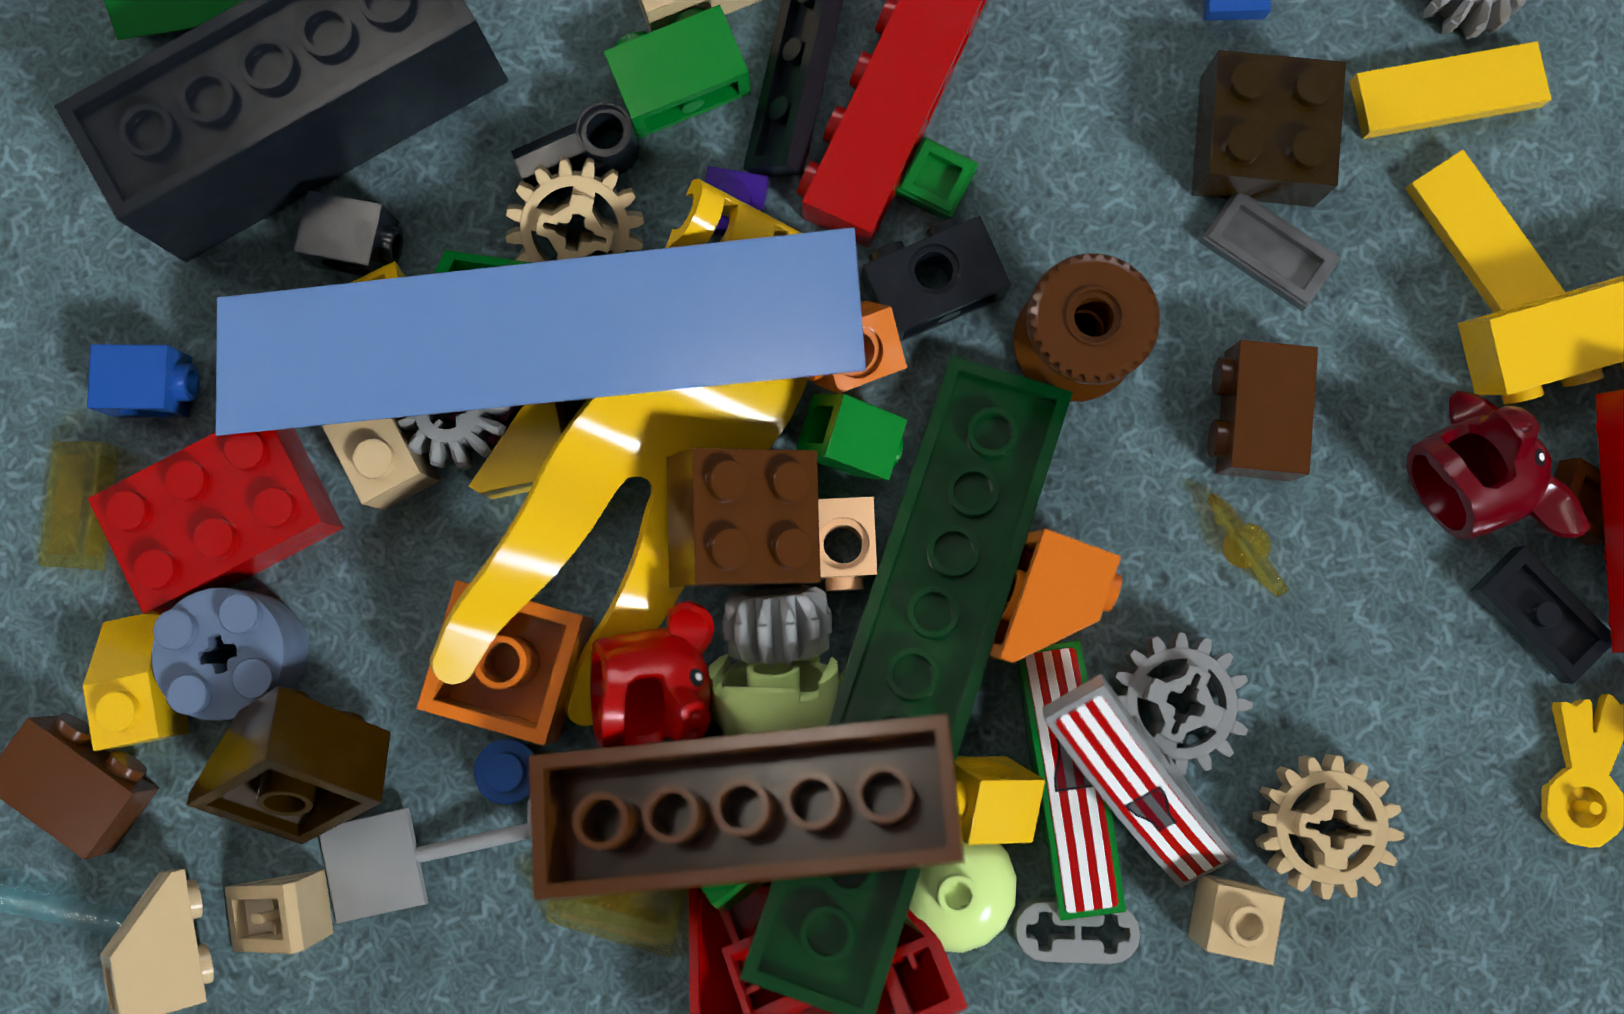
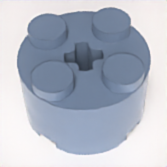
[152,588,309,721]

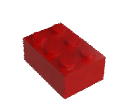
[87,428,344,615]

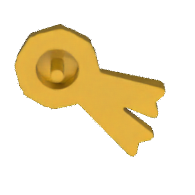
[1540,694,1624,848]

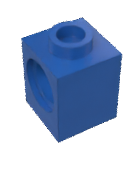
[87,344,200,418]

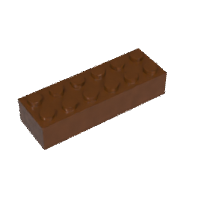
[529,714,965,901]

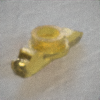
[1208,493,1290,597]

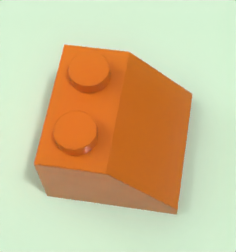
[988,529,1122,663]

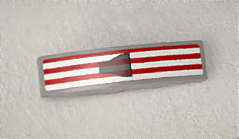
[1042,674,1238,888]

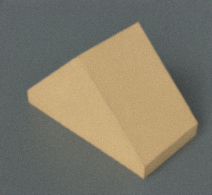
[224,869,333,954]

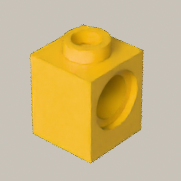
[955,756,1045,845]

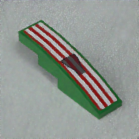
[1016,639,1126,921]

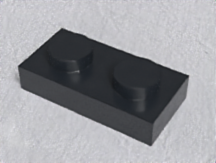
[1470,546,1611,684]

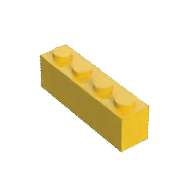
[1457,275,1624,404]

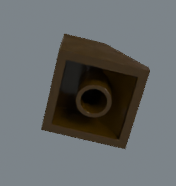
[186,686,391,844]

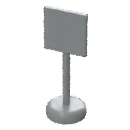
[319,797,532,924]

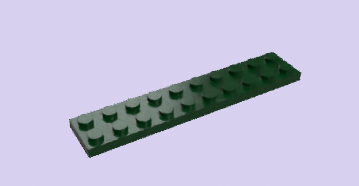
[740,355,1073,1014]

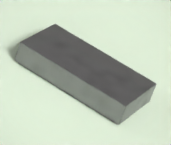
[1199,194,1341,311]

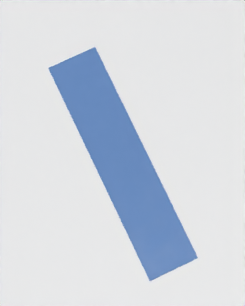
[216,228,866,436]

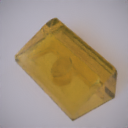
[38,441,119,571]
[546,889,688,957]

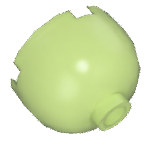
[708,654,839,736]
[905,842,1017,953]

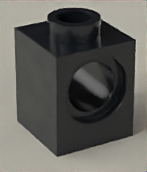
[294,190,403,276]

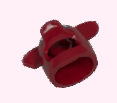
[1406,390,1591,539]

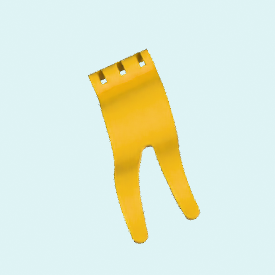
[430,178,808,726]

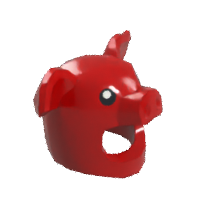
[590,600,715,749]

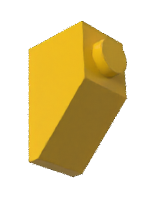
[83,614,190,751]

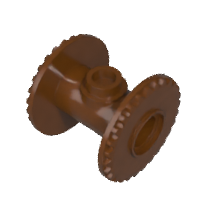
[1013,253,1160,402]

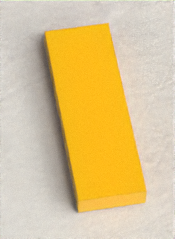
[1350,41,1552,139]
[1405,150,1565,312]

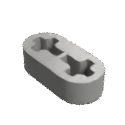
[1012,897,1140,964]

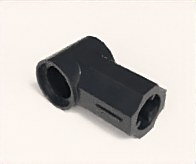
[511,101,640,203]

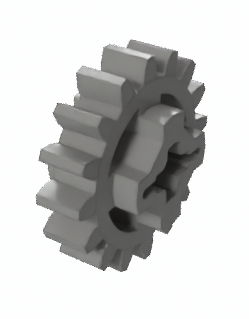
[1110,633,1253,775]

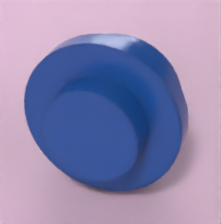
[474,739,536,804]

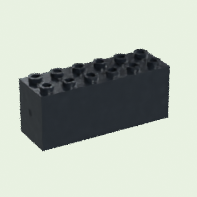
[54,0,509,263]

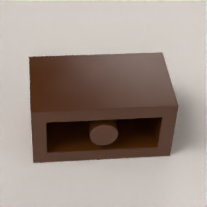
[1207,340,1318,481]
[0,713,159,860]

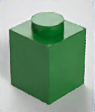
[796,394,908,481]

